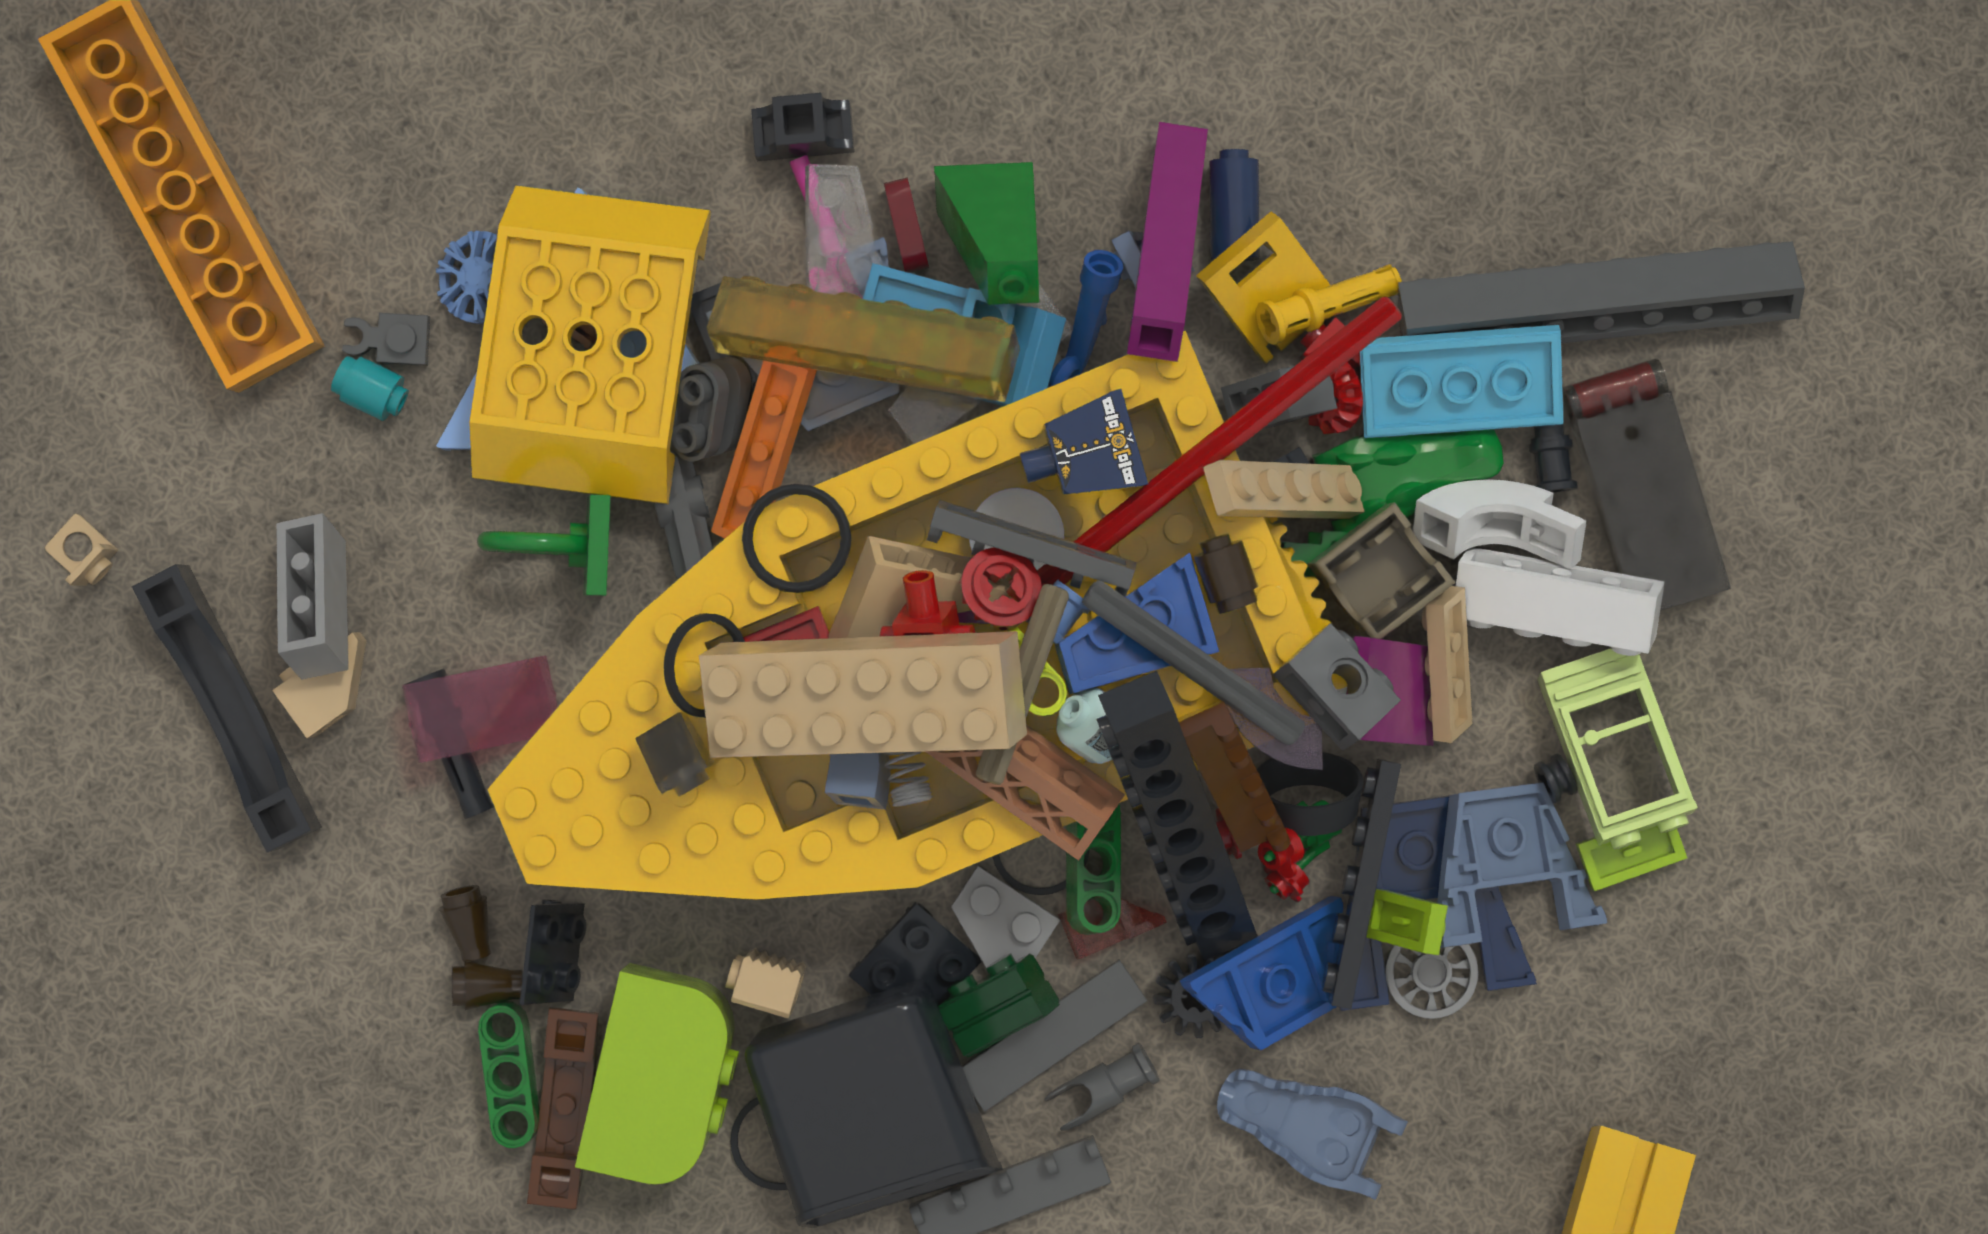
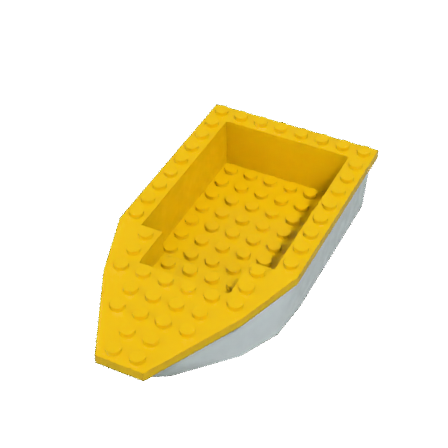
[487,330,1335,900]

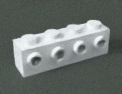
[1456,547,1665,656]

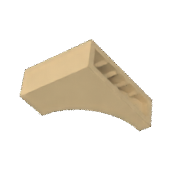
[829,536,1012,638]

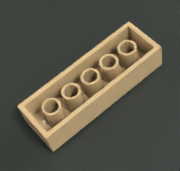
[699,631,1027,758]

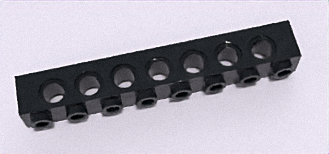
[1096,671,1258,960]

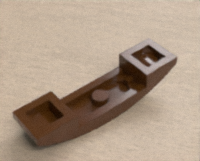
[527,1007,599,1210]

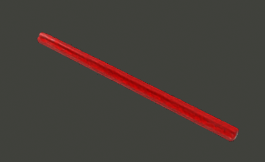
[999,297,1402,631]

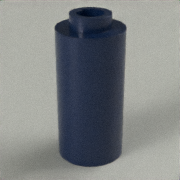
[1209,149,1260,261]

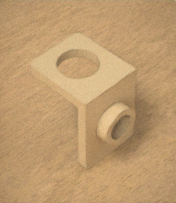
[45,514,118,586]

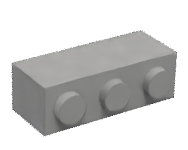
[276,513,348,680]

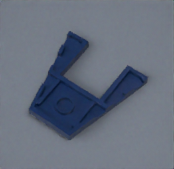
[1339,795,1537,1011]

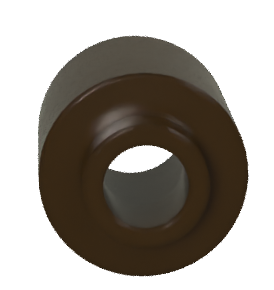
[1193,533,1258,614]

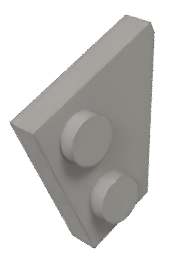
[951,865,1060,967]

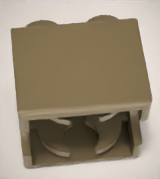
[1307,502,1456,639]

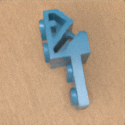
[846,263,1066,407]

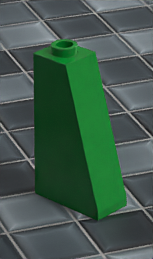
[934,162,1039,305]

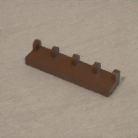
[1179,701,1291,853]

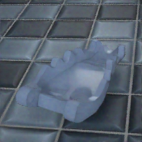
[1217,1069,1408,1200]

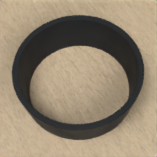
[1257,751,1363,836]

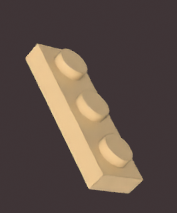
[1422,586,1472,743]

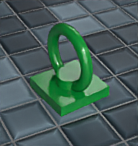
[477,494,611,596]

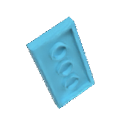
[1359,325,1563,438]

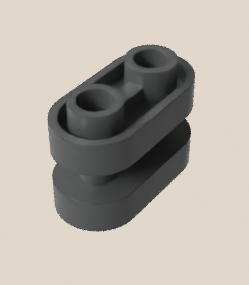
[671,357,751,462]

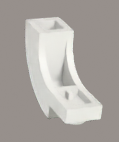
[1413,480,1586,570]

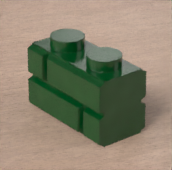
[938,953,1060,1058]

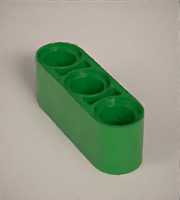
[1066,804,1121,935]
[478,1001,540,1148]

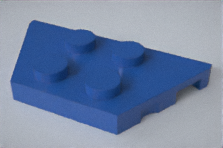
[1180,896,1343,1050]

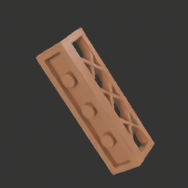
[925,725,1125,861]

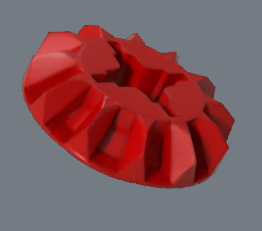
[1308,362,1363,434]
[959,547,1042,629]

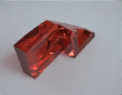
[1057,898,1167,959]

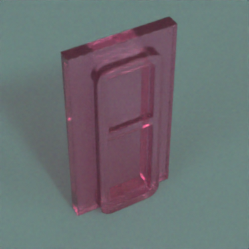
[402,655,558,763]

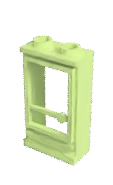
[1537,648,1698,849]

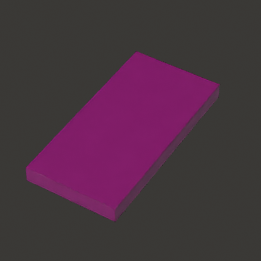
[1346,636,1434,746]

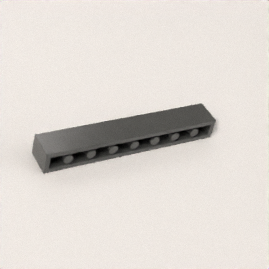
[1397,241,1805,343]

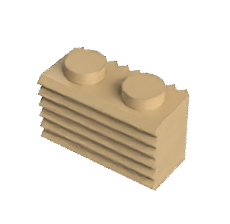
[725,948,806,1019]

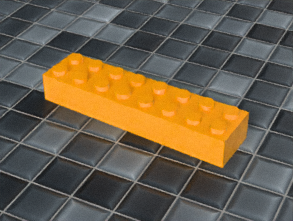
[38,0,325,393]

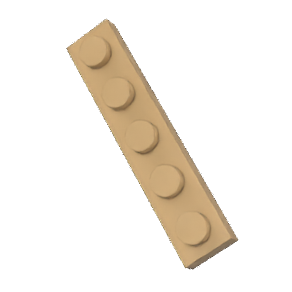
[1203,460,1365,519]

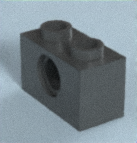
[1273,623,1401,751]

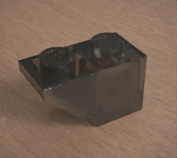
[635,711,716,797]

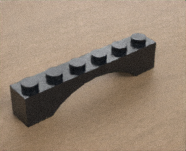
[132,564,322,853]

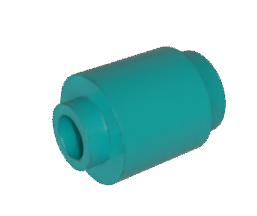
[331,356,409,421]

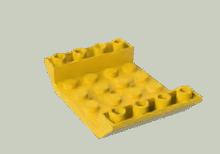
[469,186,711,505]

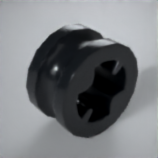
[1534,753,1578,803]

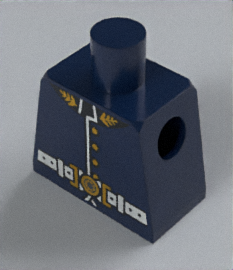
[1020,389,1148,494]

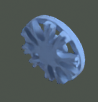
[436,231,497,324]

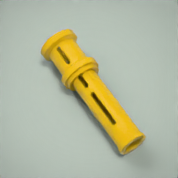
[1256,264,1402,345]

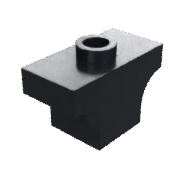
[751,92,855,162]

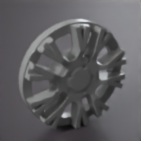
[1385,944,1478,1019]

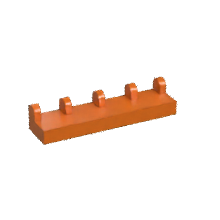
[711,347,818,539]

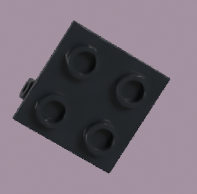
[519,899,586,1005]
[849,902,982,1006]

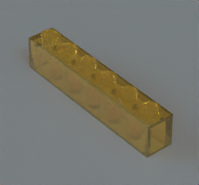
[706,276,1020,402]

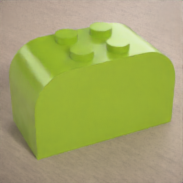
[575,963,739,1184]

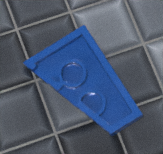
[1055,553,1219,695]

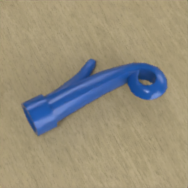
[1048,250,1123,387]

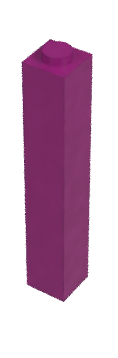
[1127,122,1208,362]

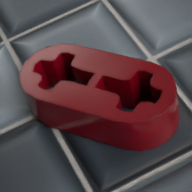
[884,177,929,273]

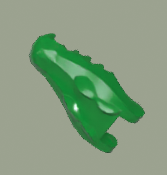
[1312,429,1504,532]

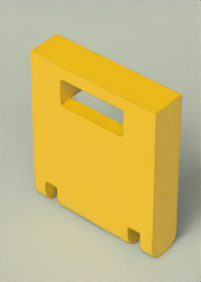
[1196,211,1331,364]

